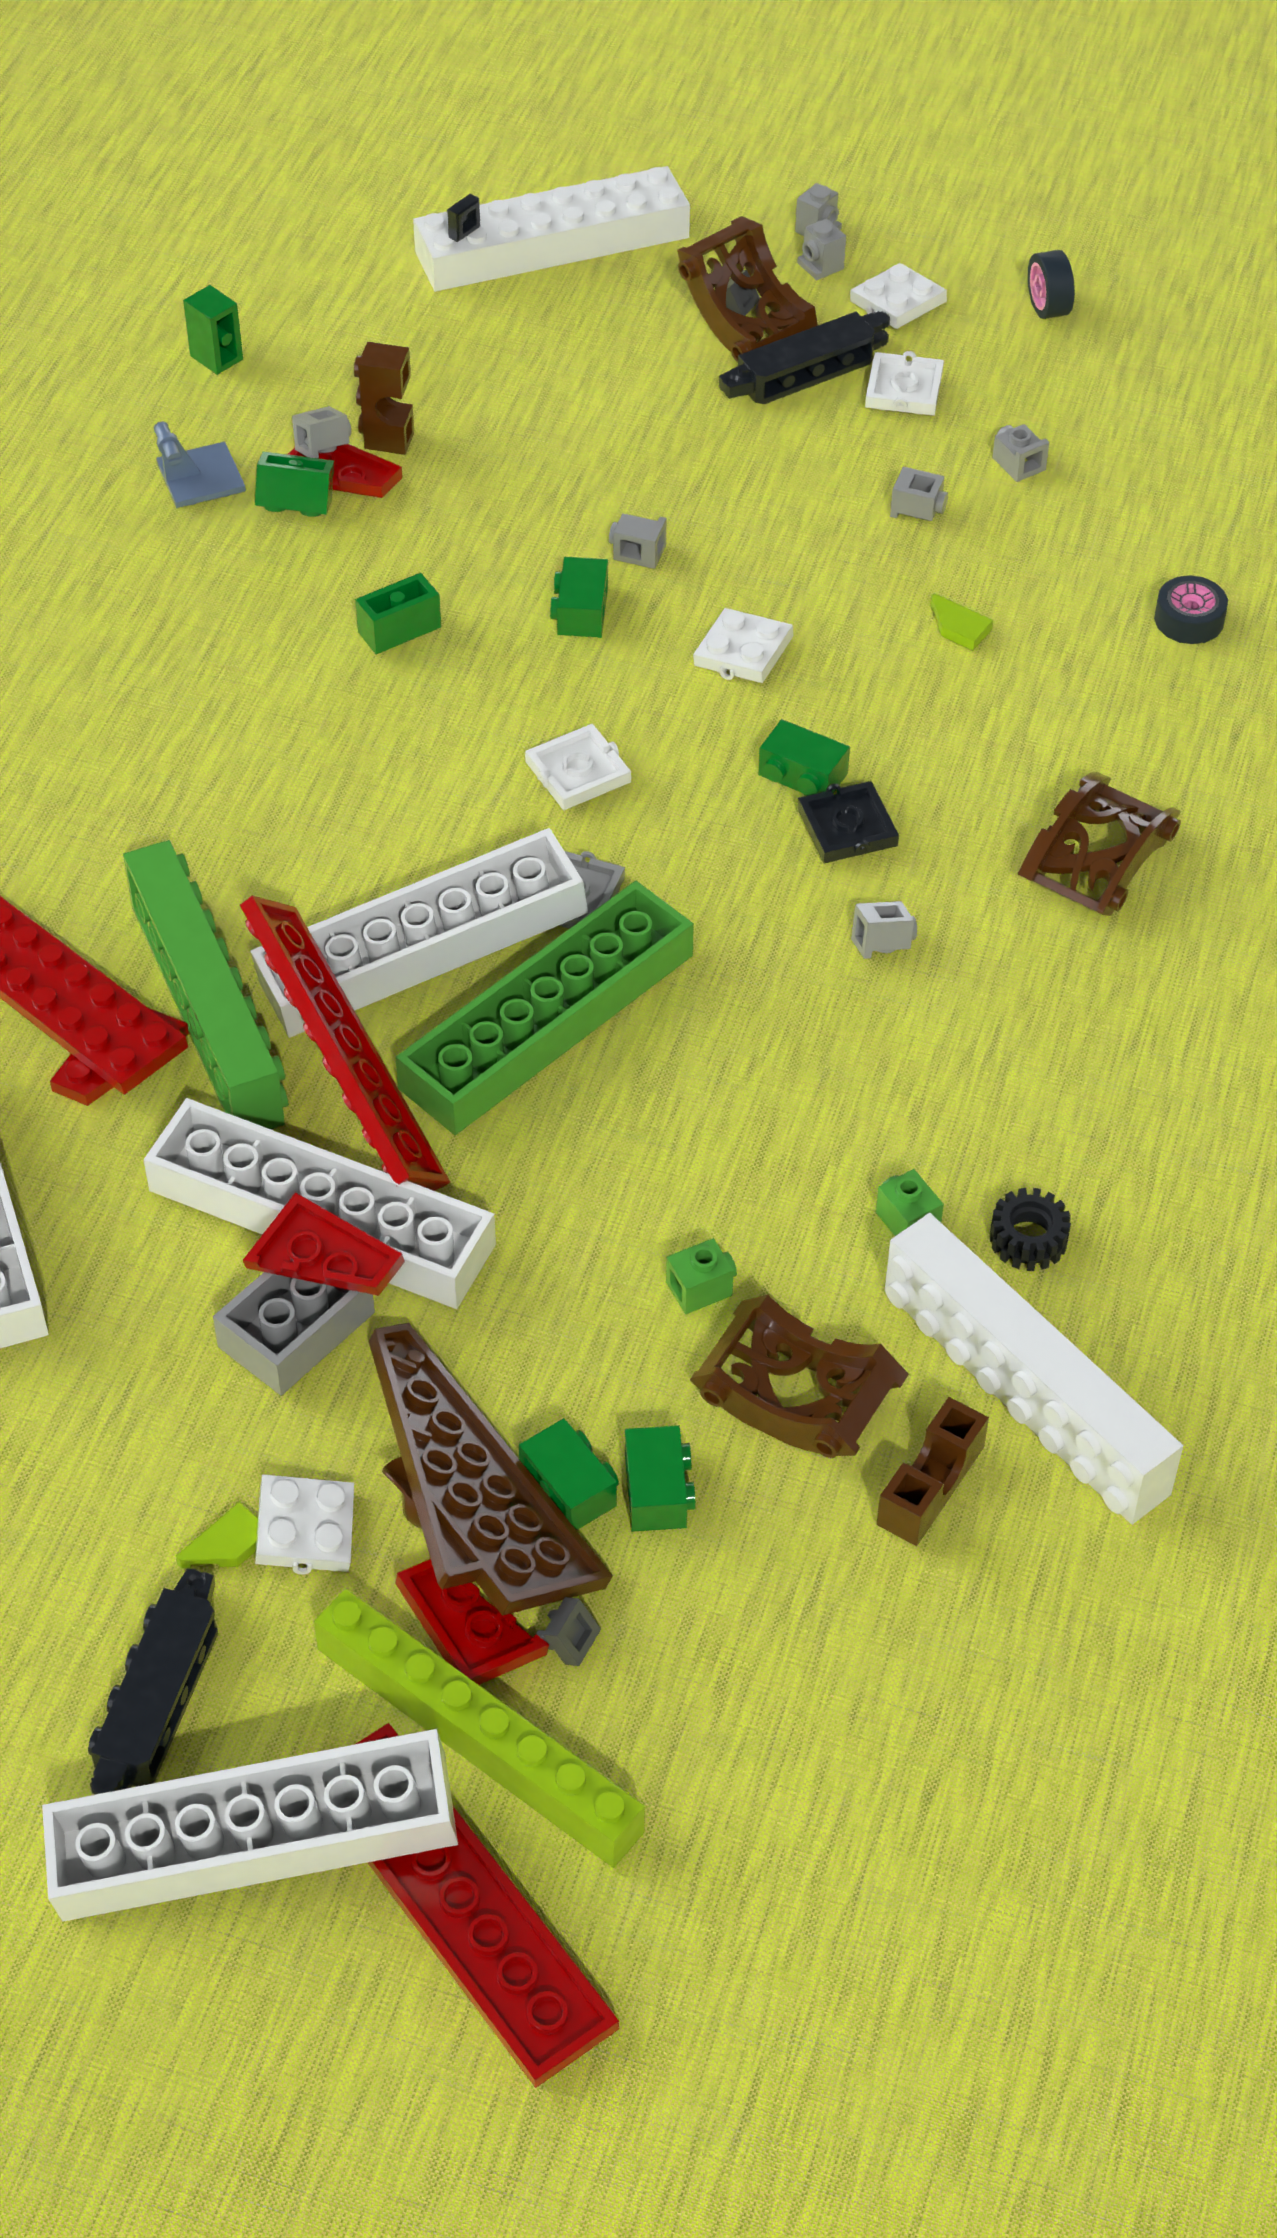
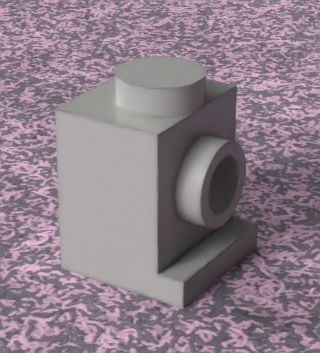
[795,183,842,236]
[797,218,846,280]
[292,406,351,458]
[992,424,1050,482]
[890,467,948,521]
[609,513,667,569]
[851,901,917,959]

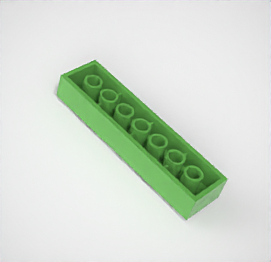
[123,840,289,1129]
[395,880,694,1136]

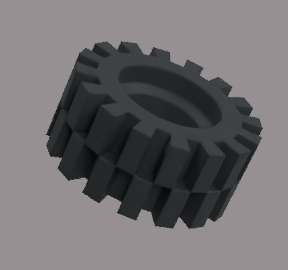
[990,1188,1071,1271]

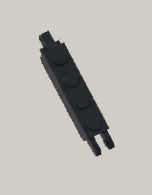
[719,311,890,404]
[88,1568,218,1795]

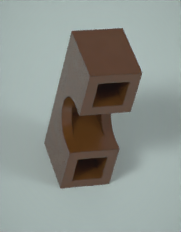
[354,342,414,455]
[877,1397,989,1547]

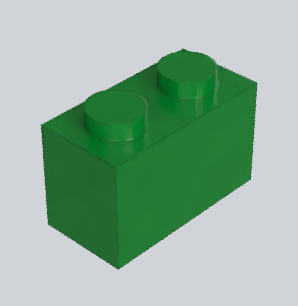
[183,285,243,375]
[255,451,334,517]
[550,557,608,638]
[355,572,441,654]
[758,719,850,796]
[519,1418,619,1530]
[625,1425,696,1532]

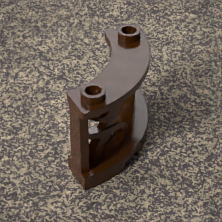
[677,216,818,362]
[1018,772,1181,916]
[690,1294,909,1458]

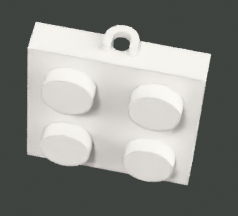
[850,263,947,329]
[865,351,944,416]
[693,608,793,683]
[525,723,631,811]
[255,1474,354,1575]

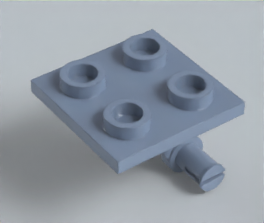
[154,421,246,508]

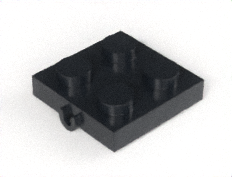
[797,781,899,864]

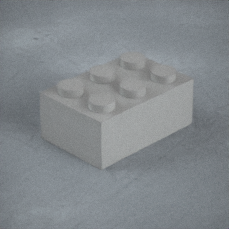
[213,1272,375,1396]

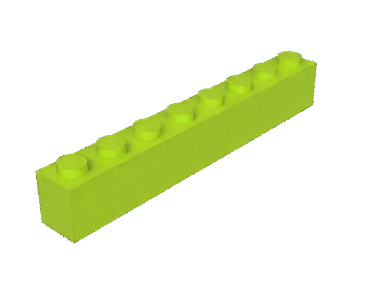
[314,1588,645,1868]

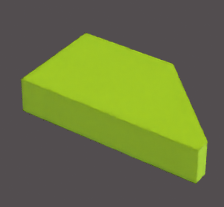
[930,593,993,651]
[176,1502,258,1569]

